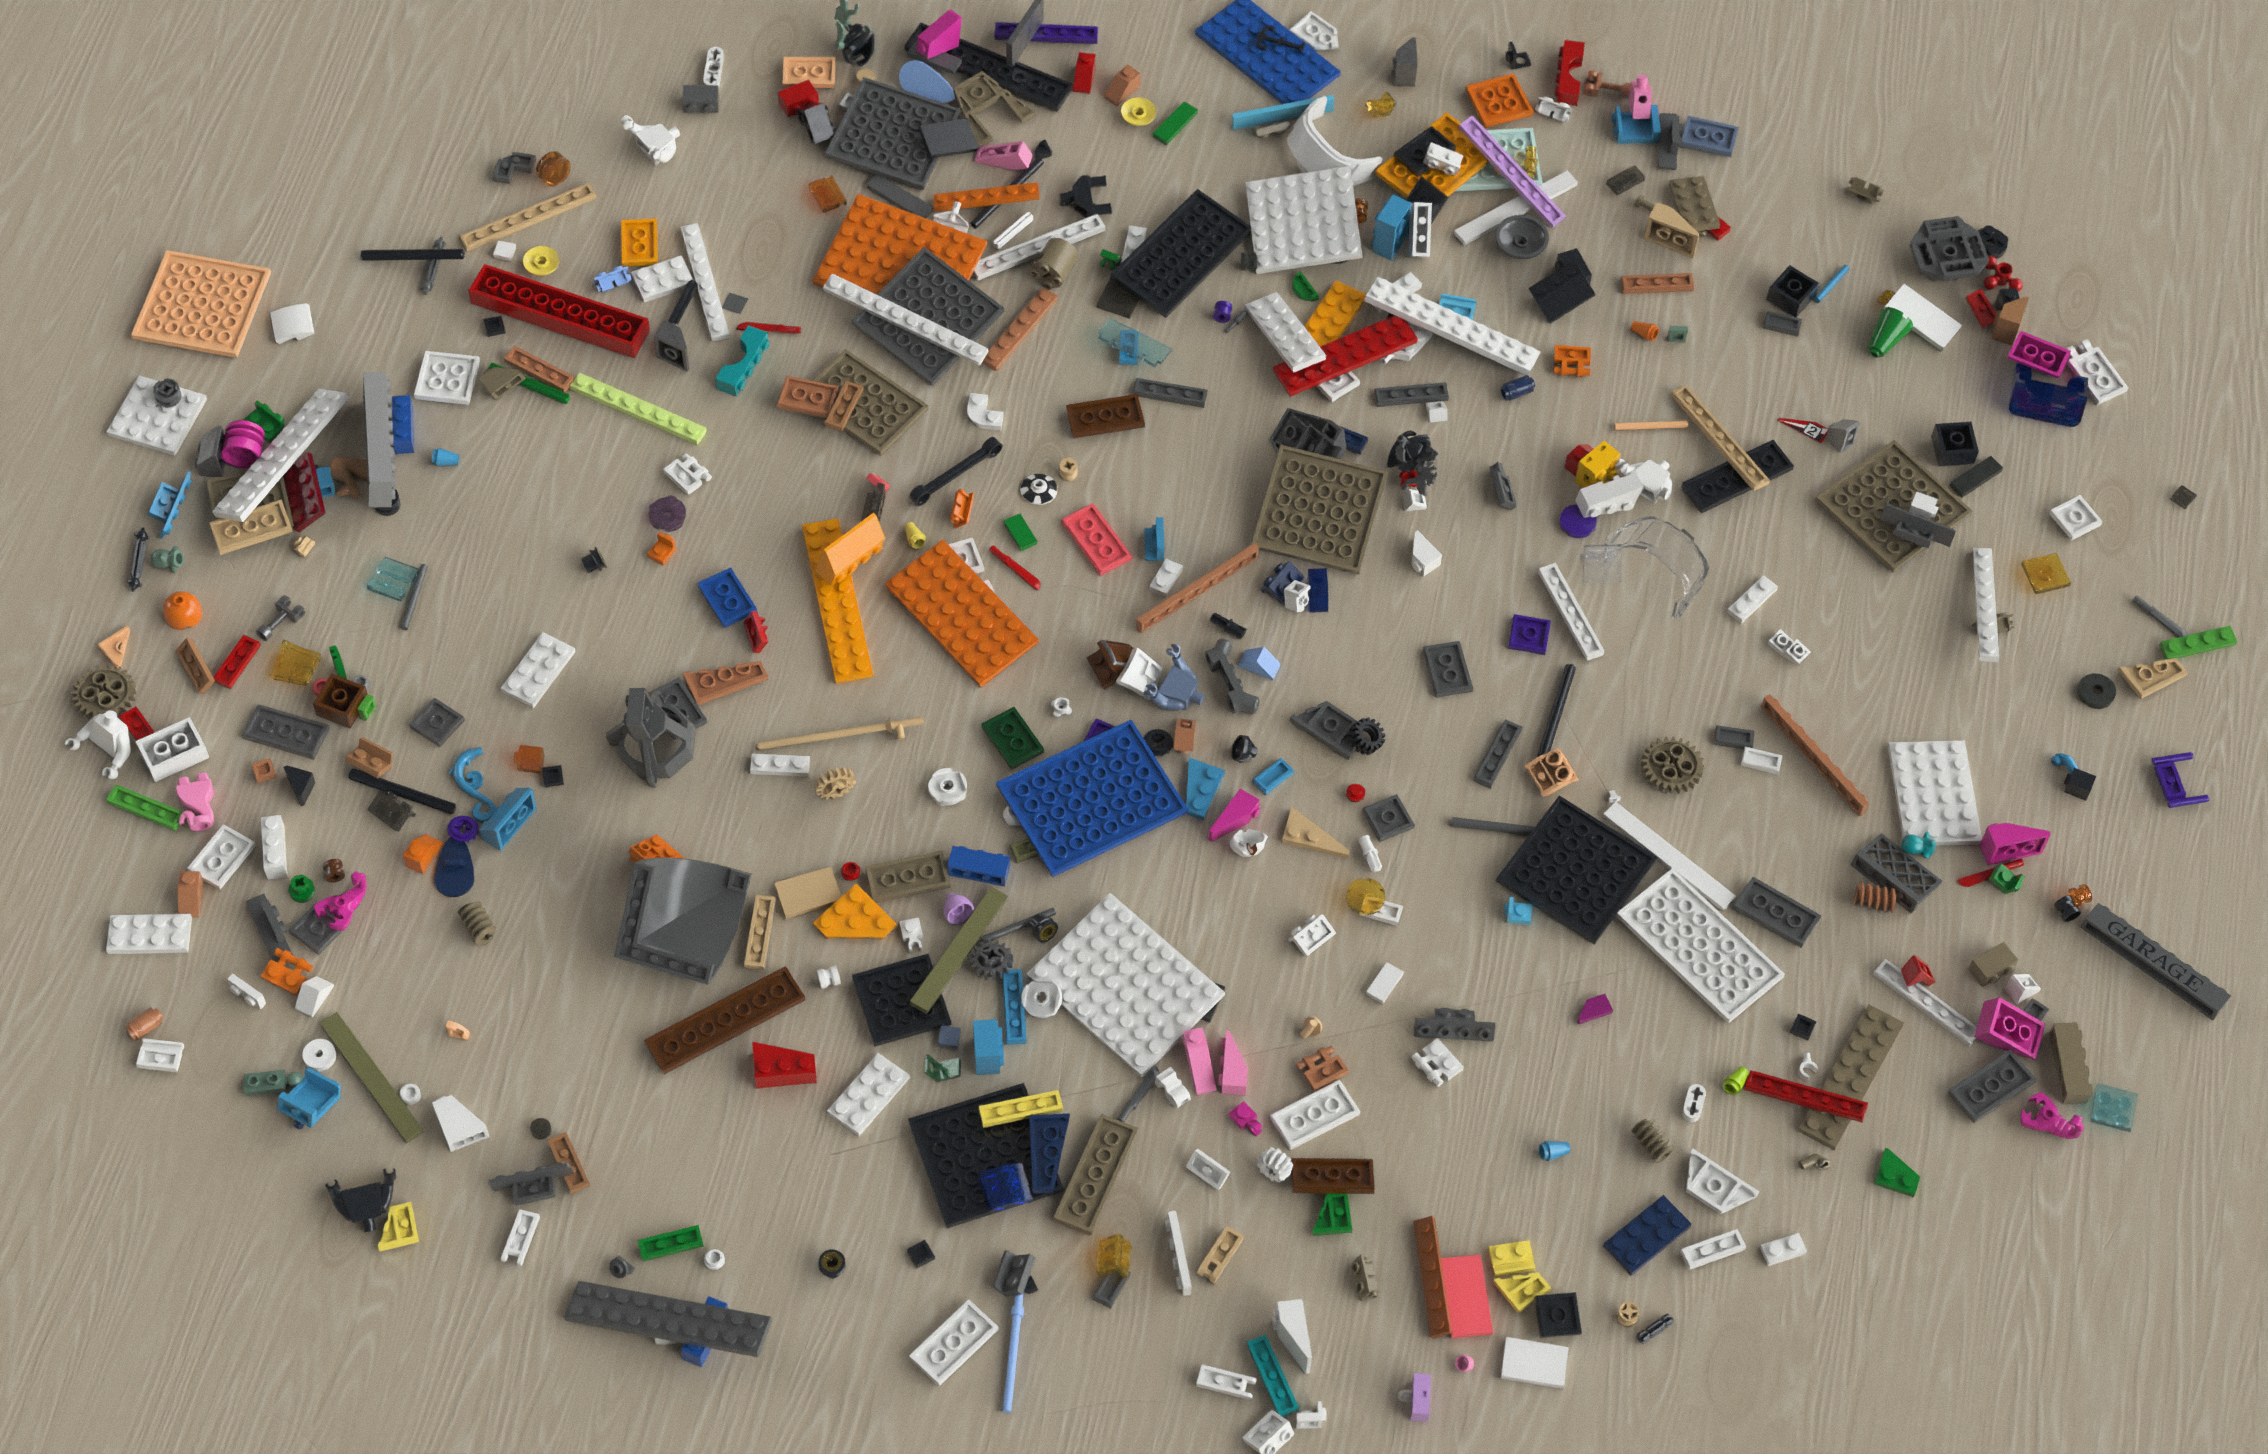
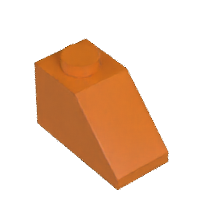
[403,834,443,874]

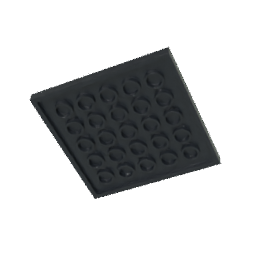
[1496,795,1658,945]
[908,1083,1064,1229]

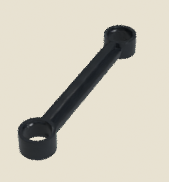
[909,437,1003,506]

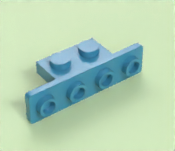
[147,471,192,539]

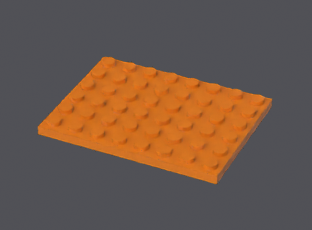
[813,194,987,295]

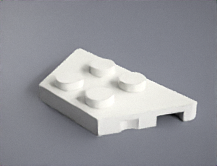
[1686,1149,1759,1215]

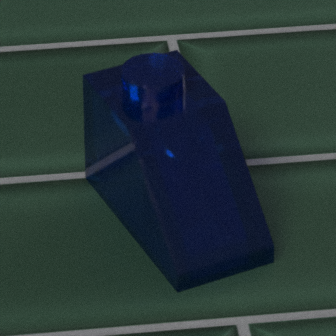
[1307,568,1328,613]

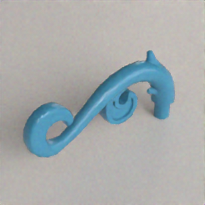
[448,747,496,823]

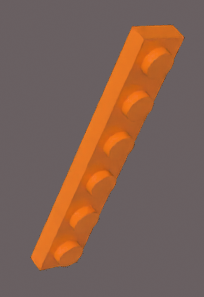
[933,182,1040,212]

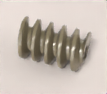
[458,902,496,946]
[1631,1119,1675,1164]

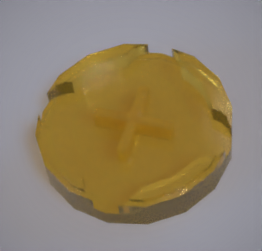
[1346,878,1385,915]

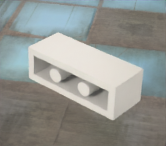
[1408,202,1432,258]
[261,815,288,880]

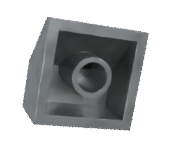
[1391,37,1418,87]
[654,321,689,372]
[195,425,225,477]

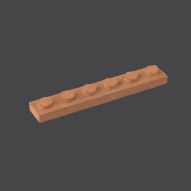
[982,287,1058,371]

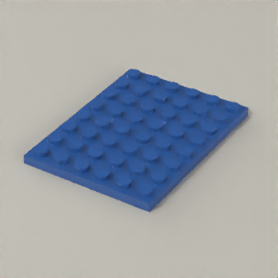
[996,720,1188,877]

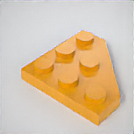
[813,884,897,939]

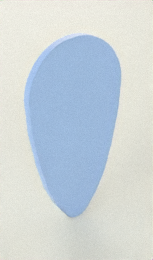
[899,60,955,102]

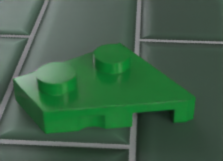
[1874,1147,1920,1198]

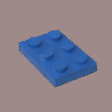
[697,567,757,628]

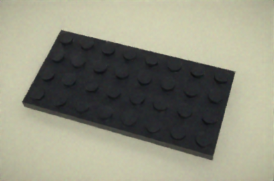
[1110,189,1252,318]

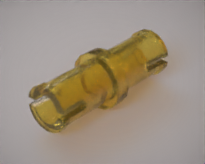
[1524,146,1538,179]

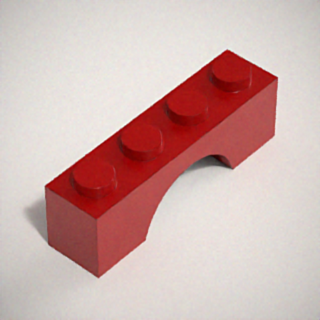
[1554,40,1585,106]

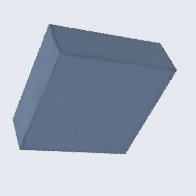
[938,1026,961,1049]

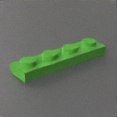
[2159,626,2237,660]
[106,785,183,831]

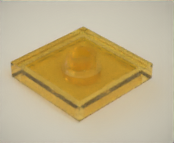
[2021,553,2071,595]

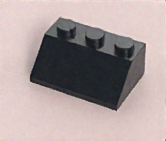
[1528,260,1596,324]

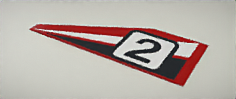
[1778,418,1828,443]

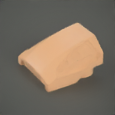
[1524,748,1579,797]

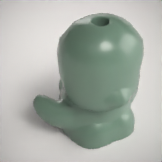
[151,546,184,573]

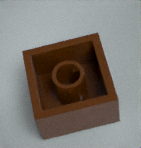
[313,674,368,729]

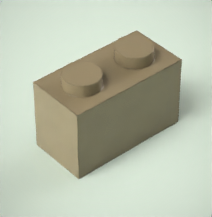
[1969,942,2018,987]

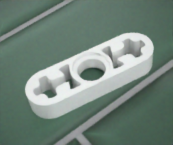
[703,47,724,88]

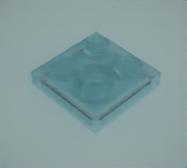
[2090,1083,2138,1132]

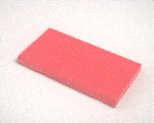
[1061,503,1132,576]
[1441,1255,1493,1338]

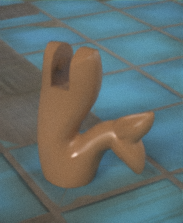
[331,457,367,499]

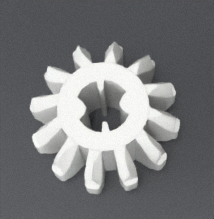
[1257,1147,1293,1182]

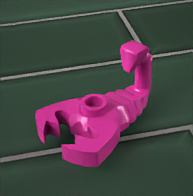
[314,871,367,931]
[2020,1092,2084,1139]

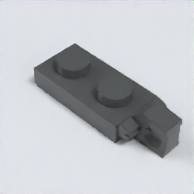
[1489,461,1517,510]

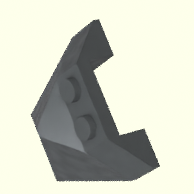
[1270,408,1346,459]

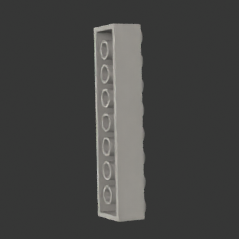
[363,372,396,507]

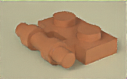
[1296,1046,1349,1091]

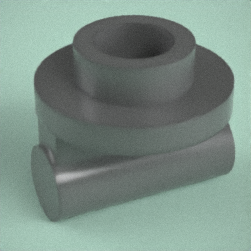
[610,1255,635,1278]

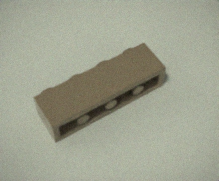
[2049,1022,2093,1104]

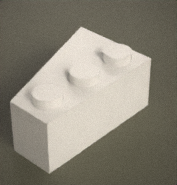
[1575,469,1644,518]

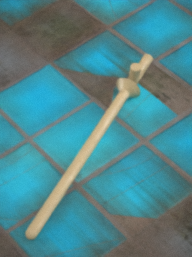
[756,716,924,750]

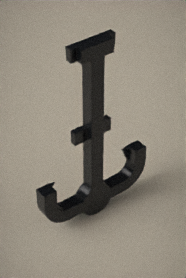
[1257,26,1305,53]

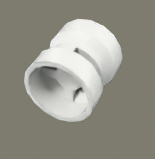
[816,965,841,989]

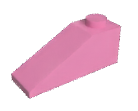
[974,141,1033,170]
[1182,1027,1217,1095]

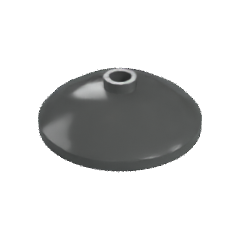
[1495,215,1549,259]

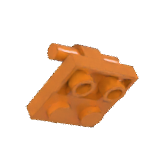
[628,834,684,863]

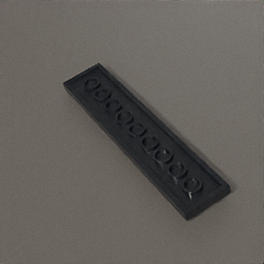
[904,22,1073,112]

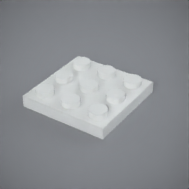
[414,351,480,405]

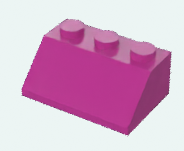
[2007,330,2071,379]

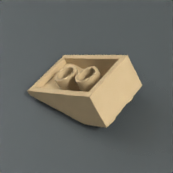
[1644,202,1699,258]

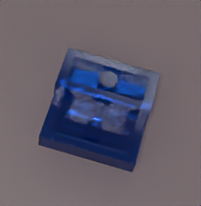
[979,1163,1033,1211]

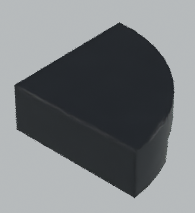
[1035,139,1052,160]

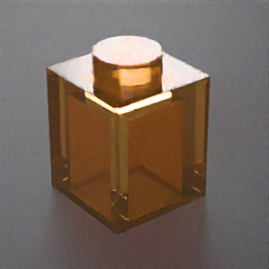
[514,745,545,774]

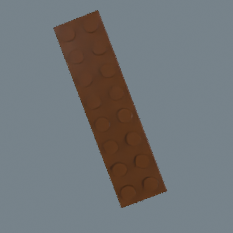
[644,966,805,1074]

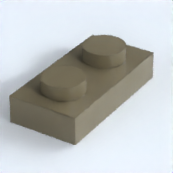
[1251,120,1290,138]

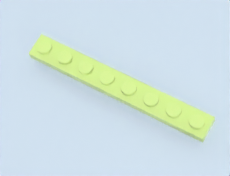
[570,372,707,445]

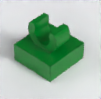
[1100,249,1122,271]

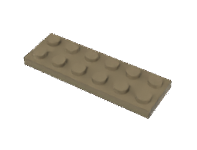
[1053,1114,1139,1235]

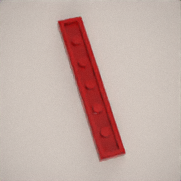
[1744,1070,1868,1123]

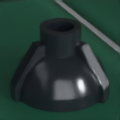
[1231,735,1258,763]

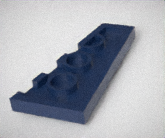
[1029,1113,1070,1193]

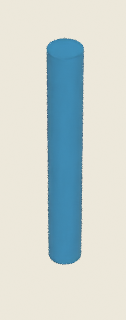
[1814,265,1849,303]

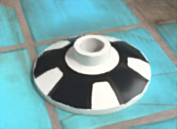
[1020,473,1057,505]

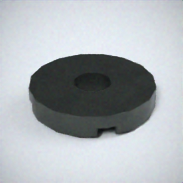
[2077,673,2116,709]

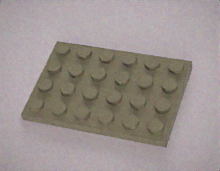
[812,349,929,456]

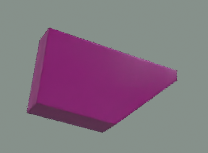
[1578,994,1613,1024]

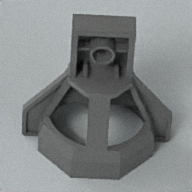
[606,688,696,788]

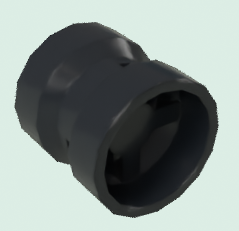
[2054,895,2081,922]

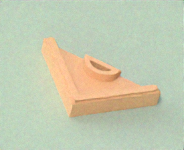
[97,626,130,669]

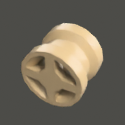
[1059,458,1078,481]
[1617,1302,1639,1327]

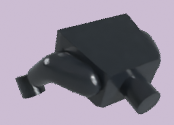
[325,1168,396,1232]

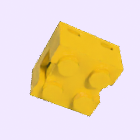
[1575,441,1620,488]

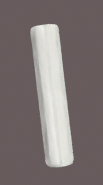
[992,212,1033,249]

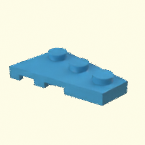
[1186,758,1225,820]

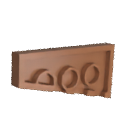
[683,661,768,706]

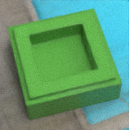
[357,694,376,721]

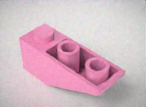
[1218,1030,1248,1096]

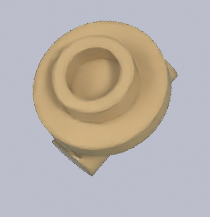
[293,535,315,558]
[1300,1016,1322,1038]

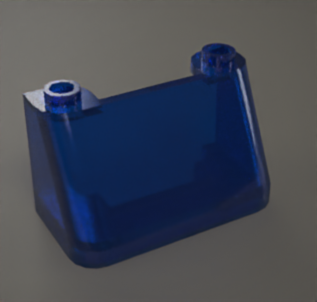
[2009,363,2088,427]

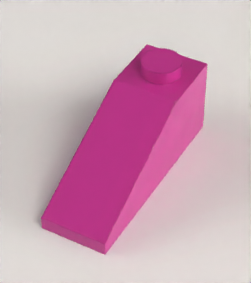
[1208,789,1261,842]

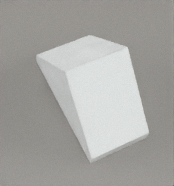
[2004,974,2041,1005]
[295,976,334,1018]

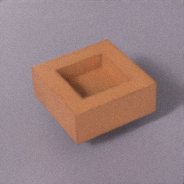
[252,758,277,783]

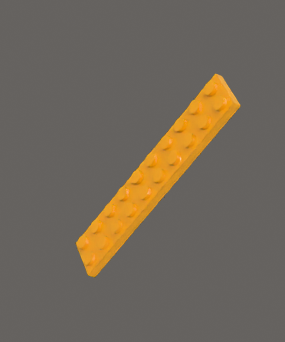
[802,518,873,684]

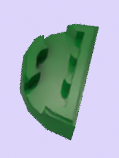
[1292,271,1319,301]

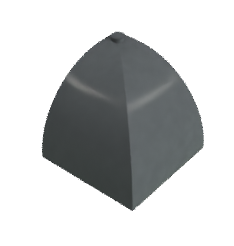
[614,857,752,985]

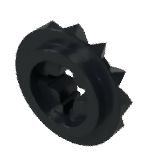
[1143,729,1173,757]

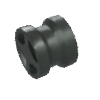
[1241,252,1257,270]

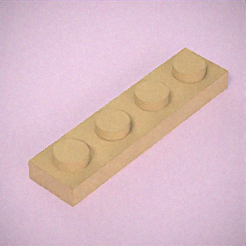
[744,895,776,970]

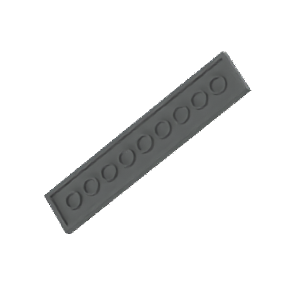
[564,1281,773,1358]

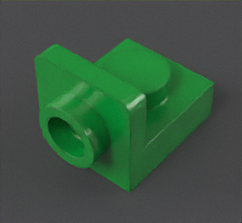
[1989,863,2025,894]

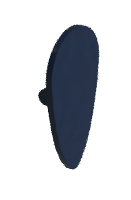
[435,836,475,897]

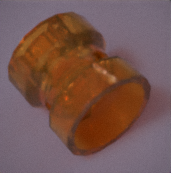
[1355,198,1369,223]

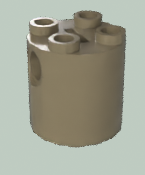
[1029,237,1079,290]

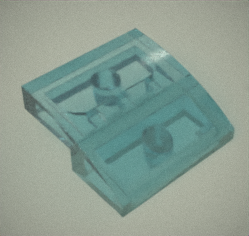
[367,557,419,602]

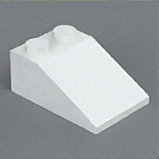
[1272,1299,1312,1374]

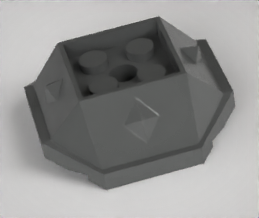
[1909,216,1989,282]

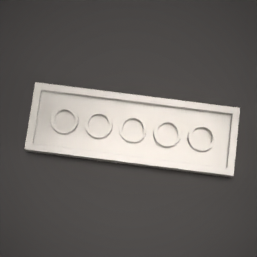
[1245,292,1326,373]

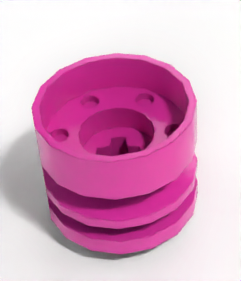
[221,420,265,468]

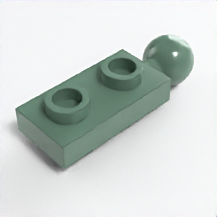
[243,1070,303,1096]

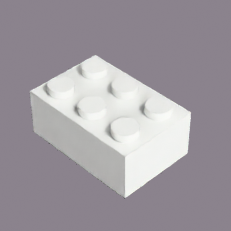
[136,717,209,782]

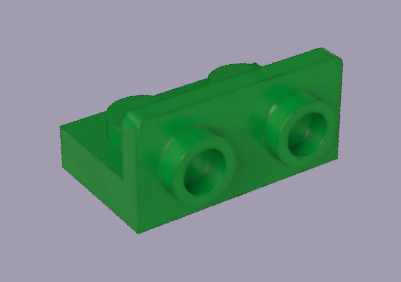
[243,400,285,444]

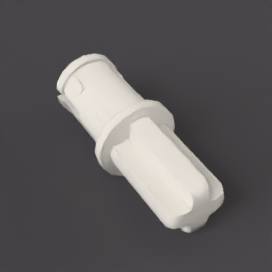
[1358,835,1382,872]

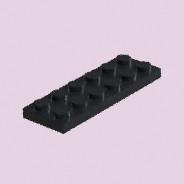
[1681,439,1794,514]

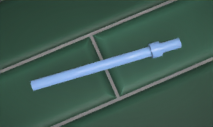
[1003,1295,1024,1413]

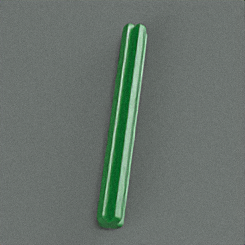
[488,363,570,404]

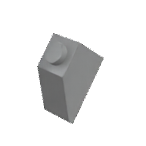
[1826,419,1861,453]

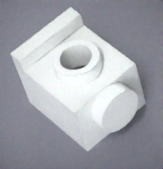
[1284,580,1310,612]

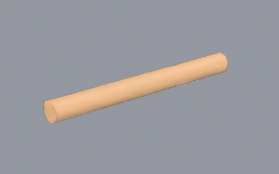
[1614,421,1688,430]

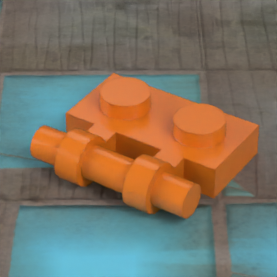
[1553,345,1591,377]
[260,948,313,996]

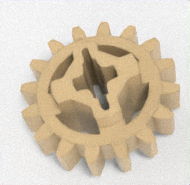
[814,767,856,800]

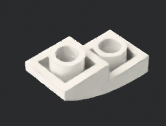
[1767,629,1810,665]

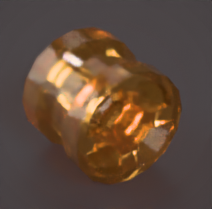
[2068,884,2092,907]

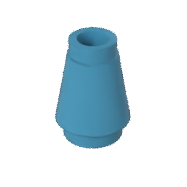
[432,448,459,466]
[1538,1141,1570,1161]

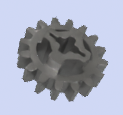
[970,940,1013,980]

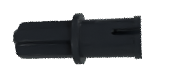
[1210,613,1247,639]

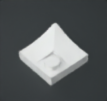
[1116,648,1162,701]

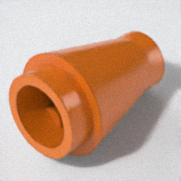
[1631,321,1659,341]

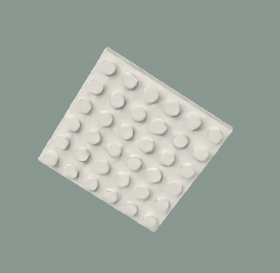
[1246,166,1363,274]

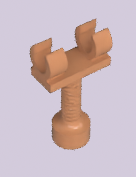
[1584,70,1631,97]

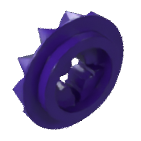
[447,816,479,843]

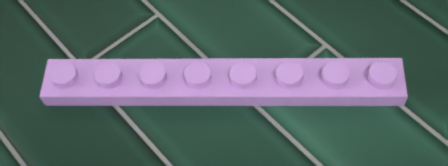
[1458,116,1566,228]

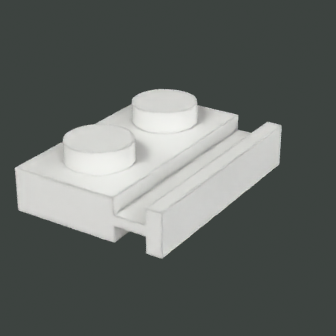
[136,1038,184,1072]

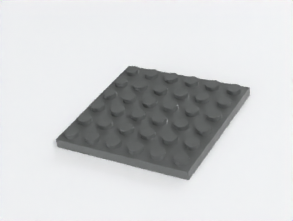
[825,77,961,191]
[852,247,1005,386]

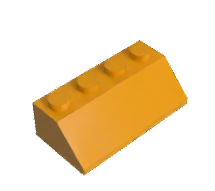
[815,513,885,586]

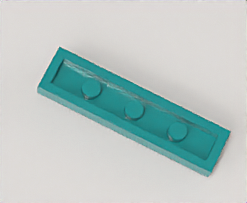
[1246,1335,1299,1417]

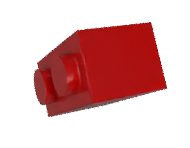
[778,79,819,117]

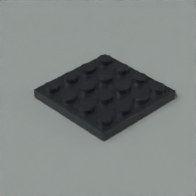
[852,954,952,1047]

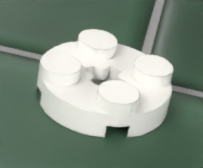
[928,768,967,806]
[1021,977,1062,1018]

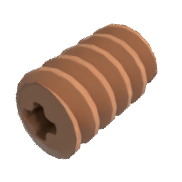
[1853,882,1896,913]

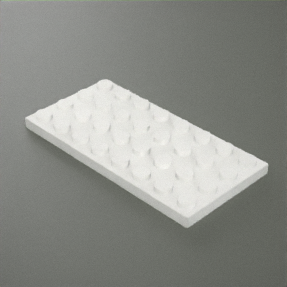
[1616,868,1785,1024]

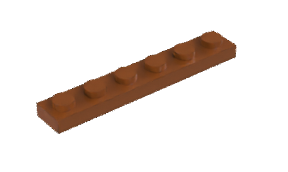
[1413,1216,1453,1339]

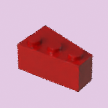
[752,1042,817,1088]

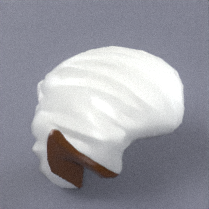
[1229,829,1268,857]

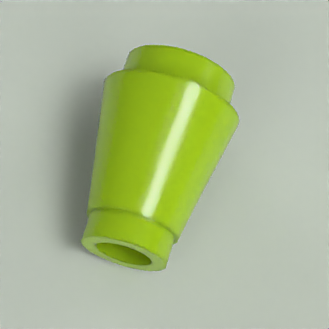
[1723,1066,1749,1095]

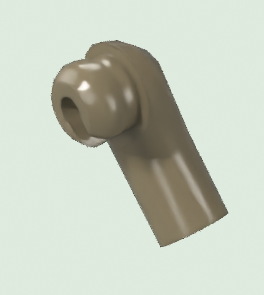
[1799,1154,1831,1170]

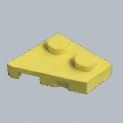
[378,1202,419,1251]
[1493,1272,1551,1313]

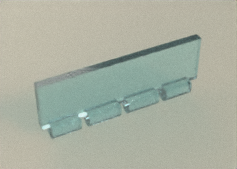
[1098,318,1172,368]

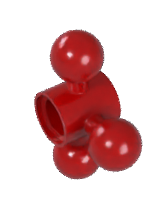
[1983,256,2023,292]

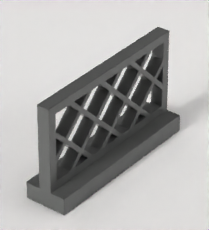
[1851,833,1942,913]

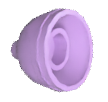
[943,893,974,925]

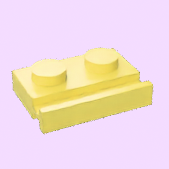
[1488,1240,1536,1277]

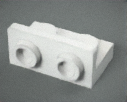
[1423,142,1463,176]
[1287,914,1336,957]
[1242,1410,1294,1454]

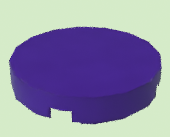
[1559,504,1597,538]

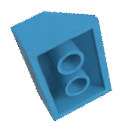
[480,787,537,851]

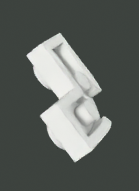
[967,393,1004,431]

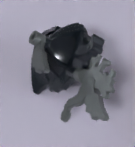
[1387,430,1438,497]

